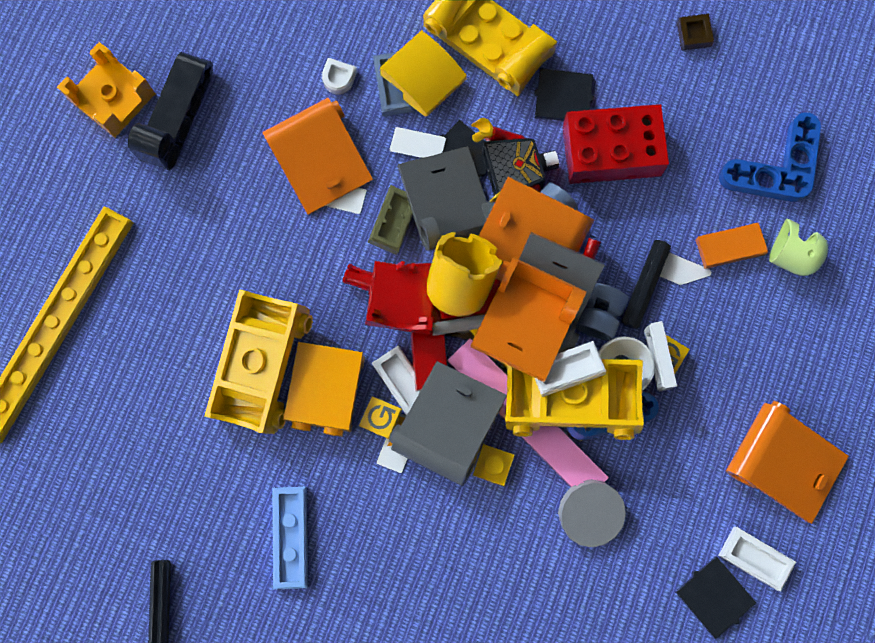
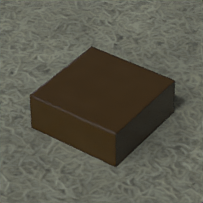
[676,14,714,51]

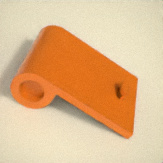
[262,97,373,215]
[479,177,595,268]
[470,257,587,382]
[726,401,849,524]

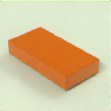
[695,222,768,269]

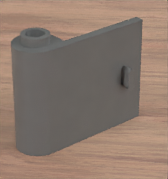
[397,146,494,251]
[519,232,605,353]
[389,361,507,486]

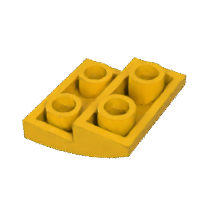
[380,30,467,117]

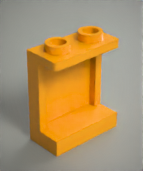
[283,342,365,437]

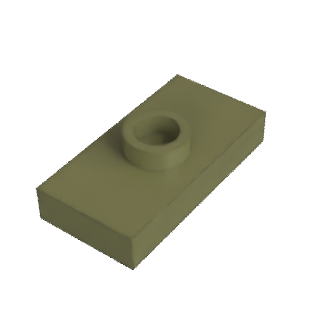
[367,185,413,255]

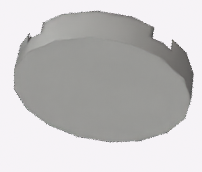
[558,479,626,547]

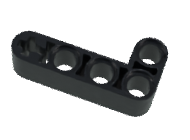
[128,52,213,171]

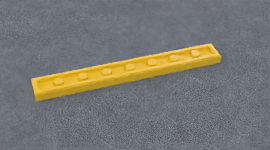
[0,206,134,443]

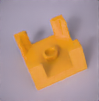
[57,42,156,138]

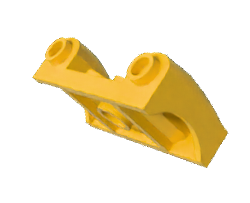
[423,0,558,96]
[205,289,313,434]
[505,359,644,440]

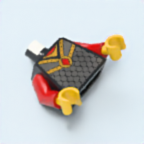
[471,118,559,203]

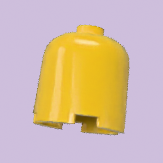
[427,232,502,317]

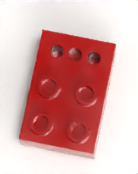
[562,104,669,184]

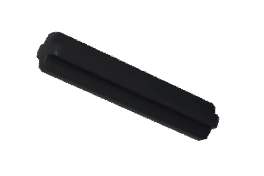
[621,240,671,329]
[148,560,171,643]

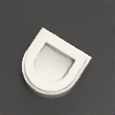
[322,58,358,94]

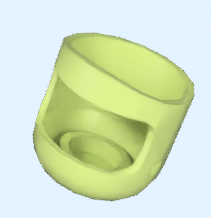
[769,218,828,276]

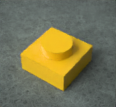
[473,444,514,486]

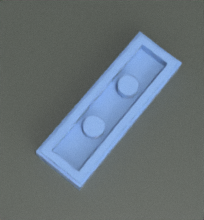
[272,487,308,590]

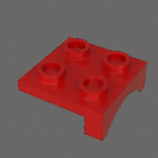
[365,261,434,335]

